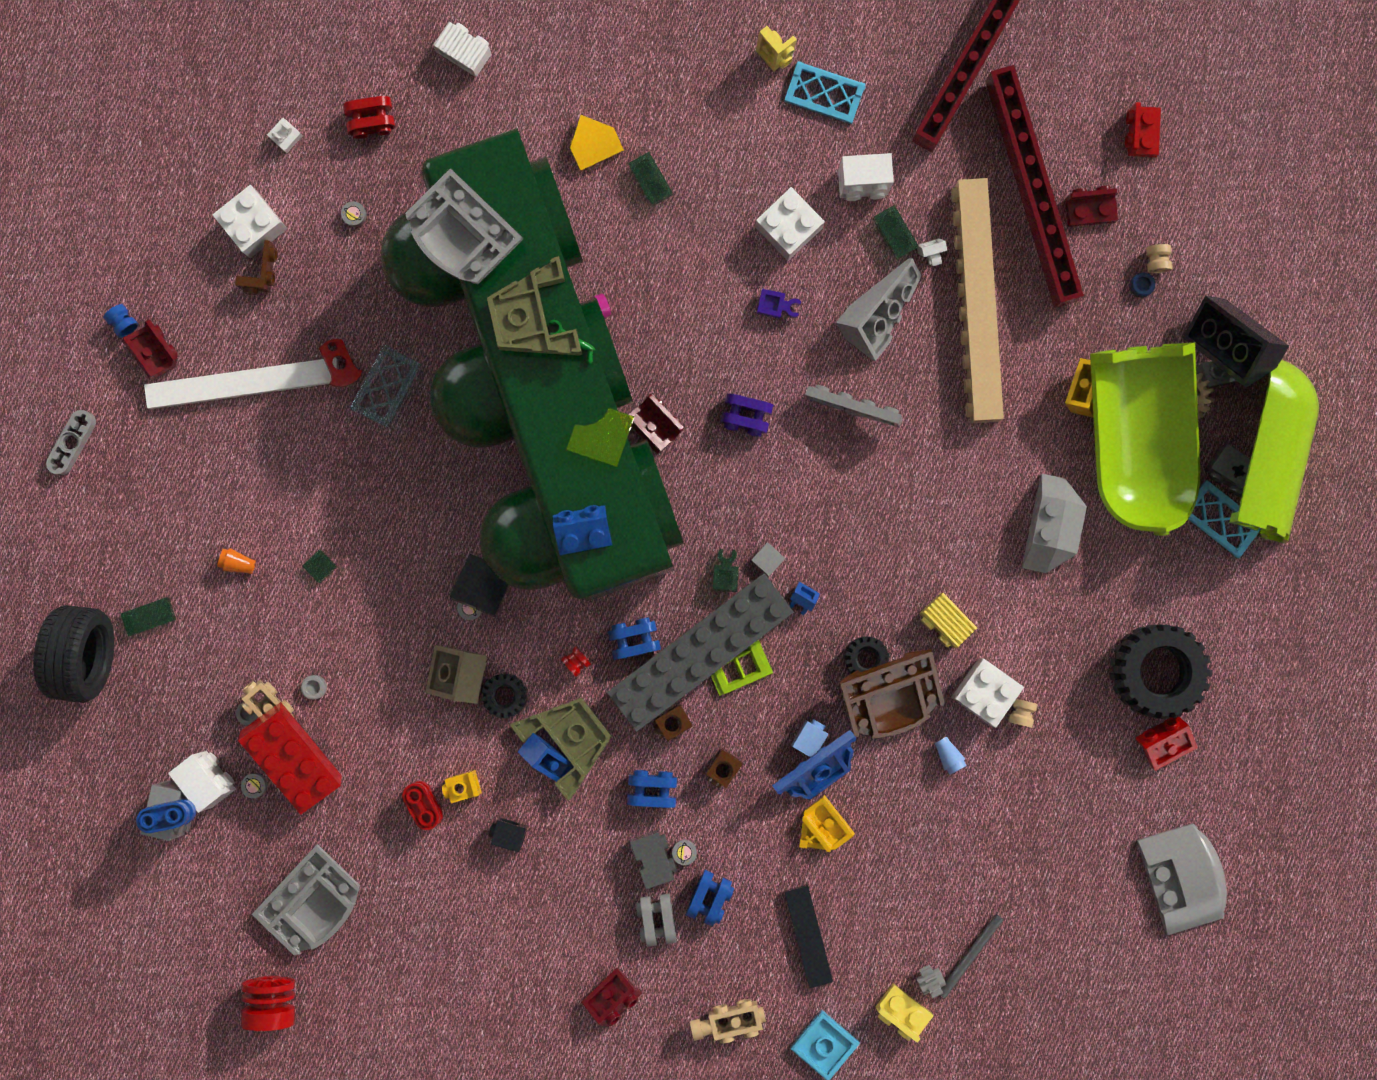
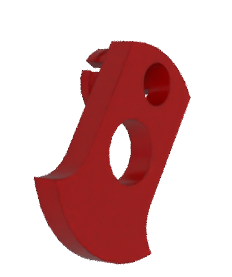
[319,339,363,387]

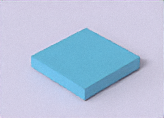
[790,1009,860,1080]

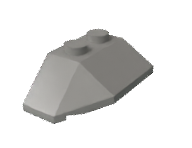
[1022,474,1087,573]

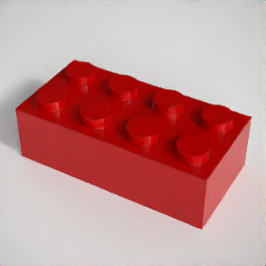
[238,702,342,815]

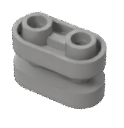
[636,893,677,947]

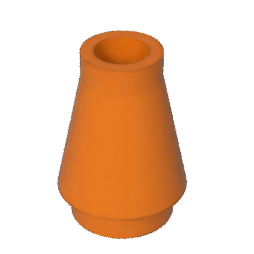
[217,548,256,574]

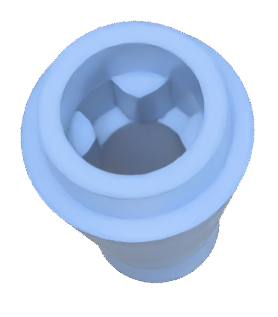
[935,737,967,775]

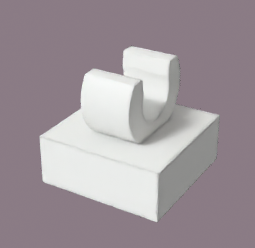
[267,118,303,153]
[916,238,947,266]

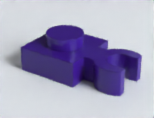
[757,289,801,319]

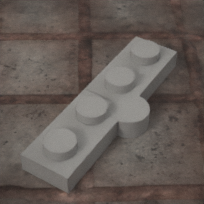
[805,385,903,428]

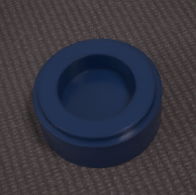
[1129,272,1156,298]

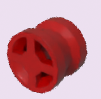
[561,646,591,677]

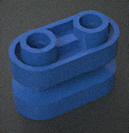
[608,617,661,660]
[627,770,677,808]
[136,799,196,833]
[685,869,734,927]

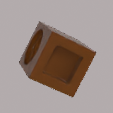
[653,704,693,741]
[706,748,743,788]

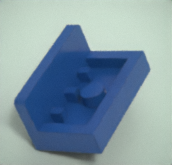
[553,505,612,555]

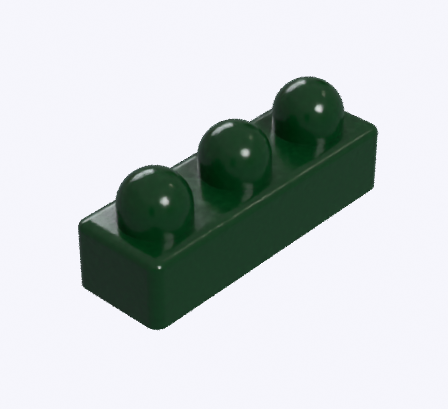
[380,128,684,601]

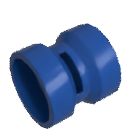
[103,304,139,338]

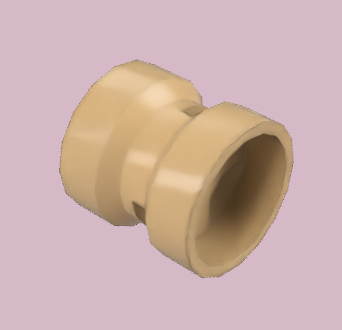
[1146,244,1172,273]
[1008,699,1038,728]

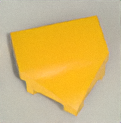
[570,115,624,171]
[799,795,855,852]

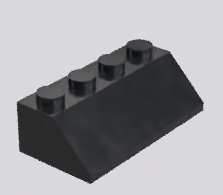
[1183,295,1289,387]

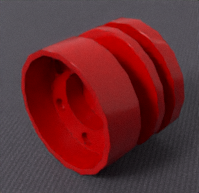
[241,976,295,1031]

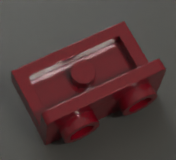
[122,319,178,380]
[625,394,684,454]

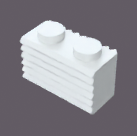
[433,22,491,77]

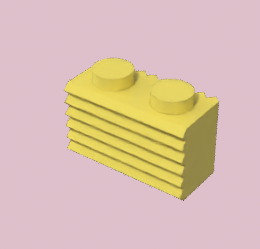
[919,593,977,648]

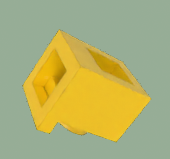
[442,770,482,803]

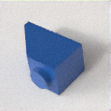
[518,733,574,782]

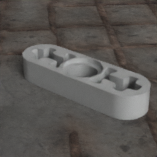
[46,410,96,475]

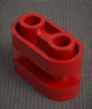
[343,96,395,139]
[402,781,444,830]

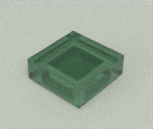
[302,549,338,584]

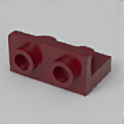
[1065,185,1119,227]
[581,968,642,1027]

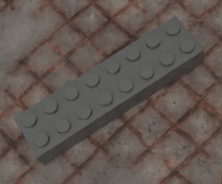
[607,573,794,732]

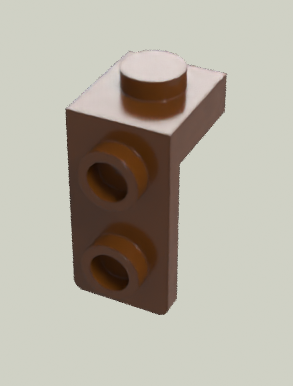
[235,240,278,295]

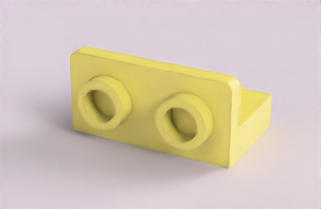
[756,26,797,72]
[875,983,934,1043]

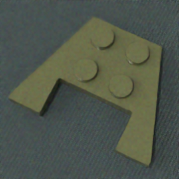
[487,256,582,356]
[510,698,612,801]

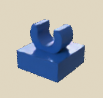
[790,582,820,615]

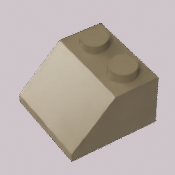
[425,645,487,704]

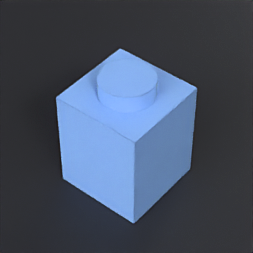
[791,719,828,758]

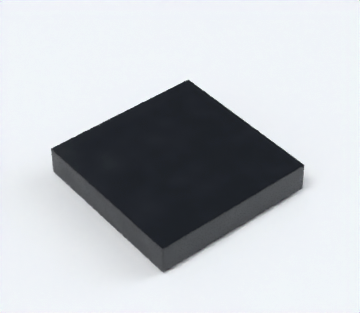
[450,554,509,617]

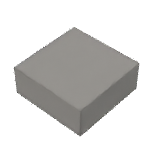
[751,542,785,576]

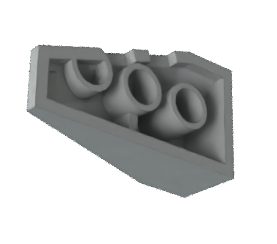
[836,258,922,361]

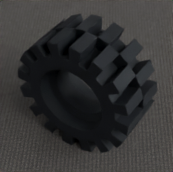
[844,636,890,674]
[481,673,527,718]

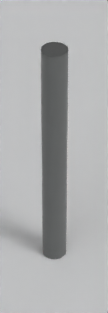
[940,914,1004,999]

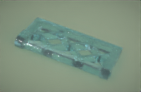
[350,344,421,428]

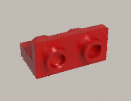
[1125,102,1161,157]
[1136,717,1198,771]

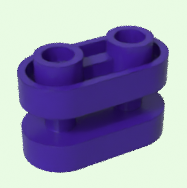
[720,393,774,437]

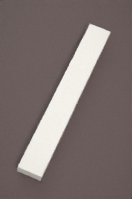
[144,357,339,409]

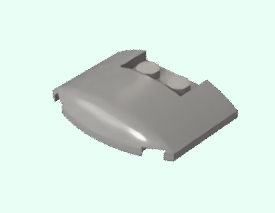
[405,169,523,284]
[1136,823,1227,935]
[252,844,360,955]

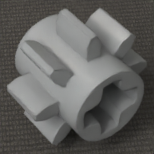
[916,965,946,998]

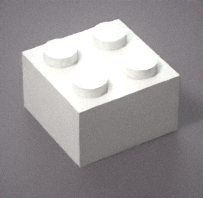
[838,153,894,201]
[212,185,288,258]
[755,187,825,261]
[951,658,1024,728]
[168,751,236,813]

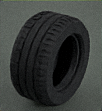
[33,605,114,703]

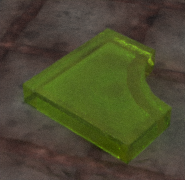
[567,408,634,467]

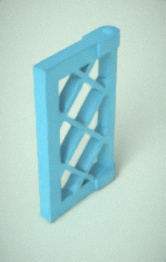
[784,61,866,124]
[1188,480,1261,559]

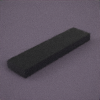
[784,885,833,988]

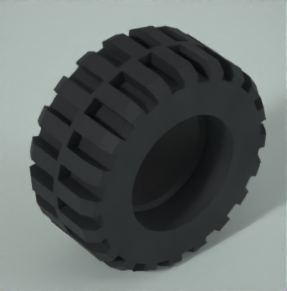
[1110,624,1212,719]

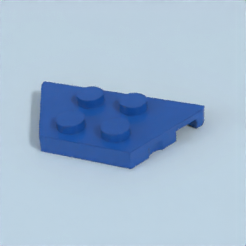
[772,730,856,800]

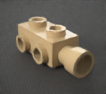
[241,680,294,717]
[690,999,766,1043]

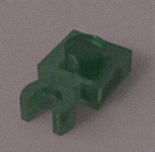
[712,549,739,593]

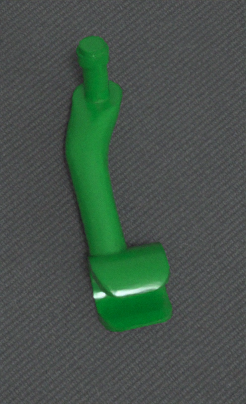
[549,320,595,364]

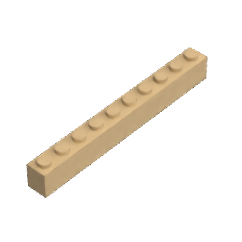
[951,178,1004,423]

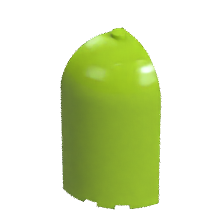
[1090,343,1200,536]
[1229,360,1319,544]

